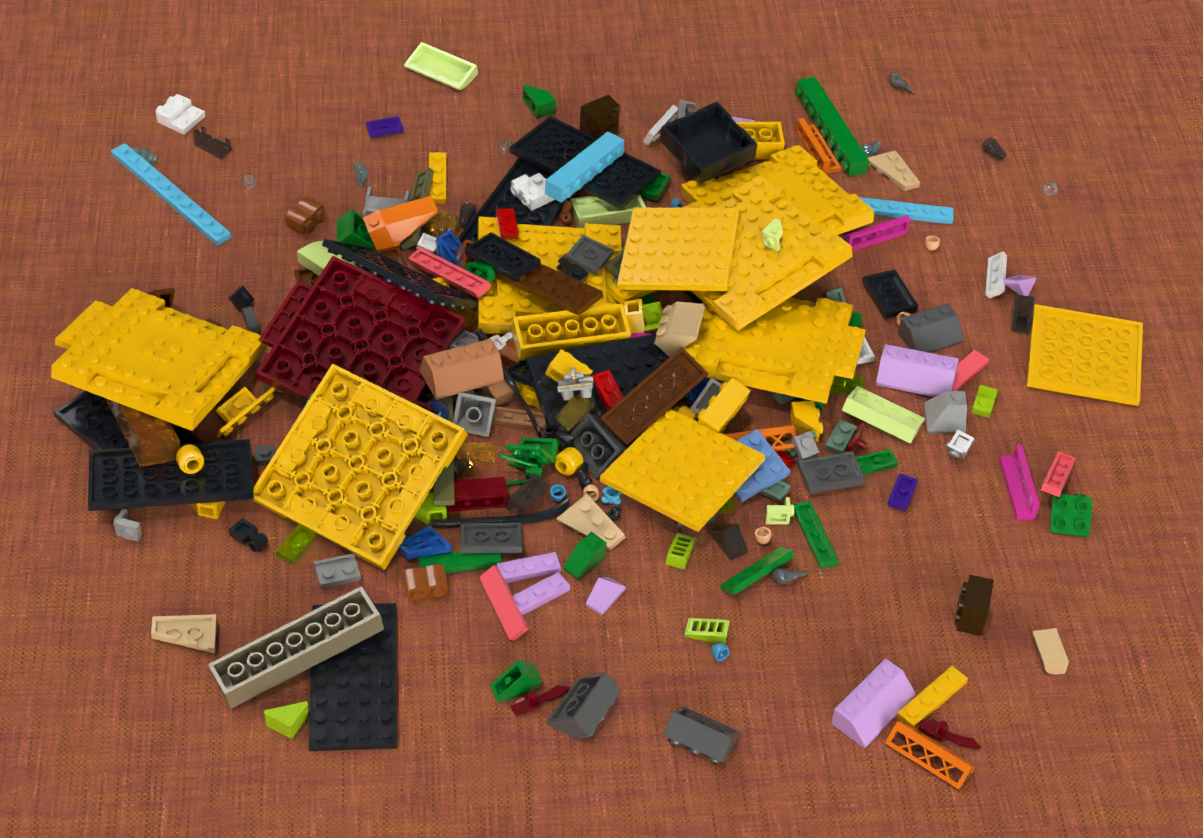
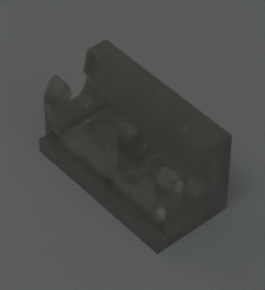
[193,126,233,159]
[506,474,550,515]

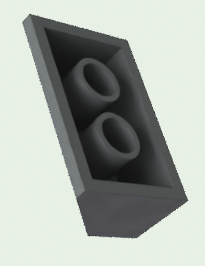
[898,303,964,353]
[569,412,627,479]
[547,673,621,739]
[664,706,742,763]

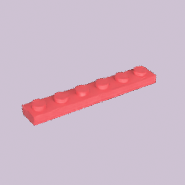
[408,247,491,299]

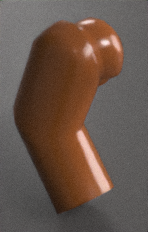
[559,201,573,225]

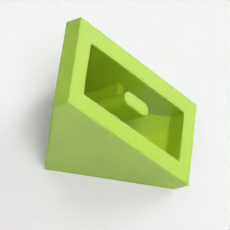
[264,701,309,739]

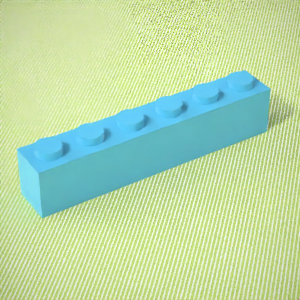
[545,132,625,203]

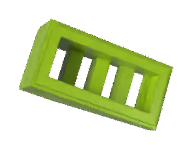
[665,532,696,570]
[684,618,730,644]

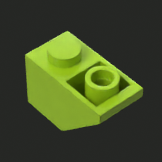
[414,492,447,524]

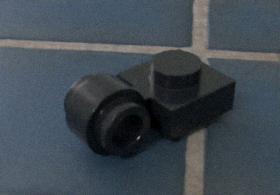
[542,426,575,451]
[228,518,268,552]

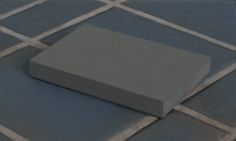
[797,451,866,494]
[461,523,522,553]

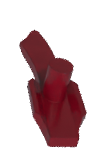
[846,420,868,452]
[511,685,570,715]
[918,719,981,749]

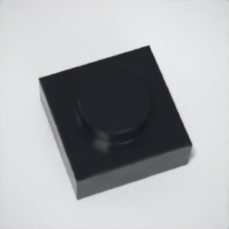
[228,285,255,312]

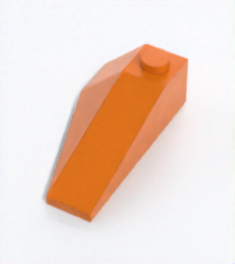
[362,196,438,251]

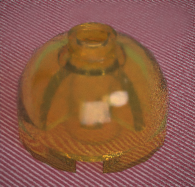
[427,211,461,238]

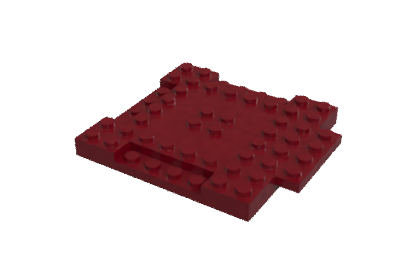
[256,256,465,404]

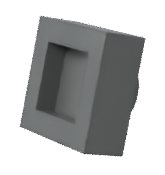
[254,445,275,466]

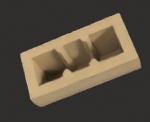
[1032,628,1069,675]

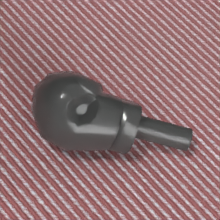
[889,72,914,93]
[772,568,807,585]

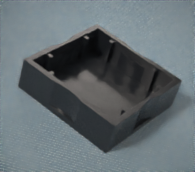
[660,101,757,184]

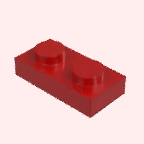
[495,208,519,240]
[592,370,623,411]

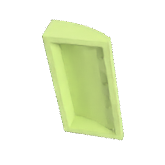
[404,42,478,91]
[570,194,646,228]
[297,241,369,276]
[842,386,925,443]

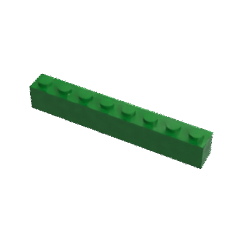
[794,76,869,177]

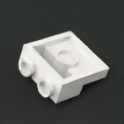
[156,94,206,135]
[510,173,555,211]

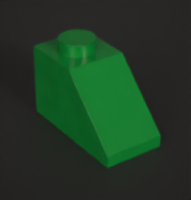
[522,85,557,119]
[563,531,607,580]
[490,659,542,702]

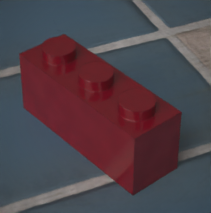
[447,476,508,512]

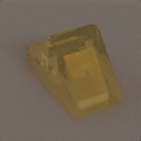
[555,393,595,431]
[457,441,496,472]

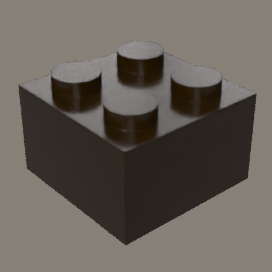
[579,94,620,139]
[954,574,994,636]

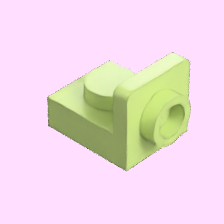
[762,219,783,251]
[765,497,794,524]

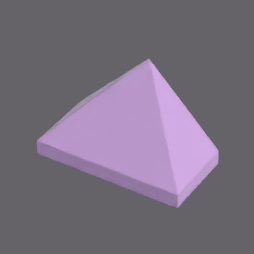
[1003,275,1036,300]
[586,577,626,615]

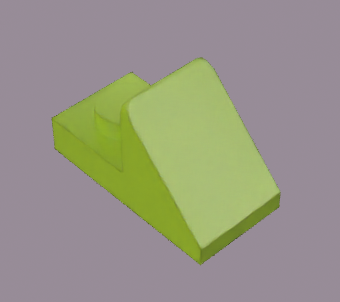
[641,301,663,333]
[971,385,998,418]

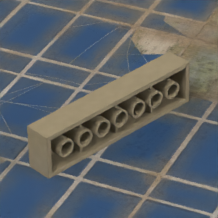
[208,586,384,709]

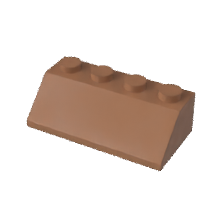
[419,339,504,399]

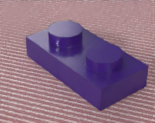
[366,116,403,138]
[887,473,918,512]

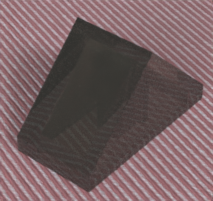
[1011,295,1034,333]
[709,523,748,561]

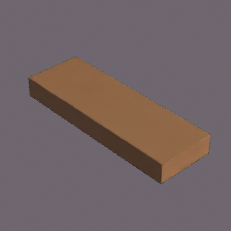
[492,406,546,432]

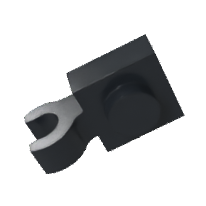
[556,257,589,282]

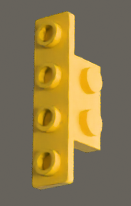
[216,387,276,439]

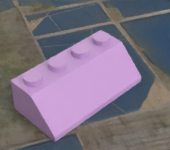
[876,344,959,397]
[831,658,916,749]

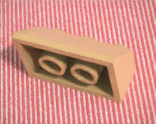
[655,301,705,357]

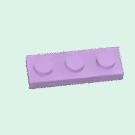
[497,552,561,583]
[513,572,570,616]

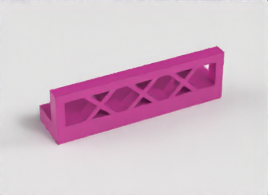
[840,215,911,251]
[999,445,1040,520]

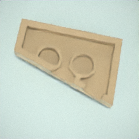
[868,150,920,191]
[557,494,626,550]
[151,614,217,653]

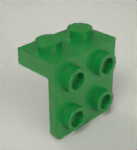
[505,437,560,465]
[1048,492,1093,537]

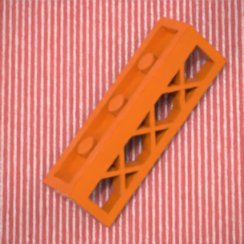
[796,118,841,174]
[723,425,796,452]
[885,721,976,789]

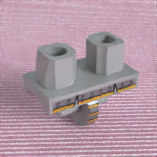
[557,367,594,400]

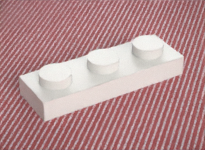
[643,104,679,146]
[985,251,1007,299]

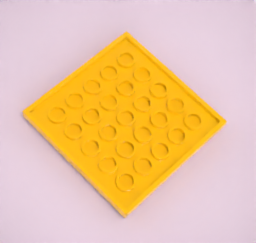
[617,207,740,291]
[1027,304,1143,406]
[600,409,765,532]

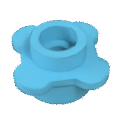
[602,486,622,505]

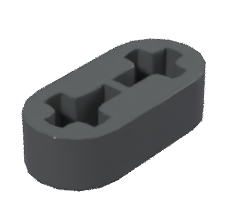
[242,306,260,335]

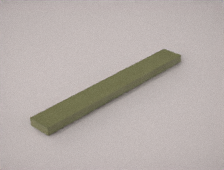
[433,395,455,506]

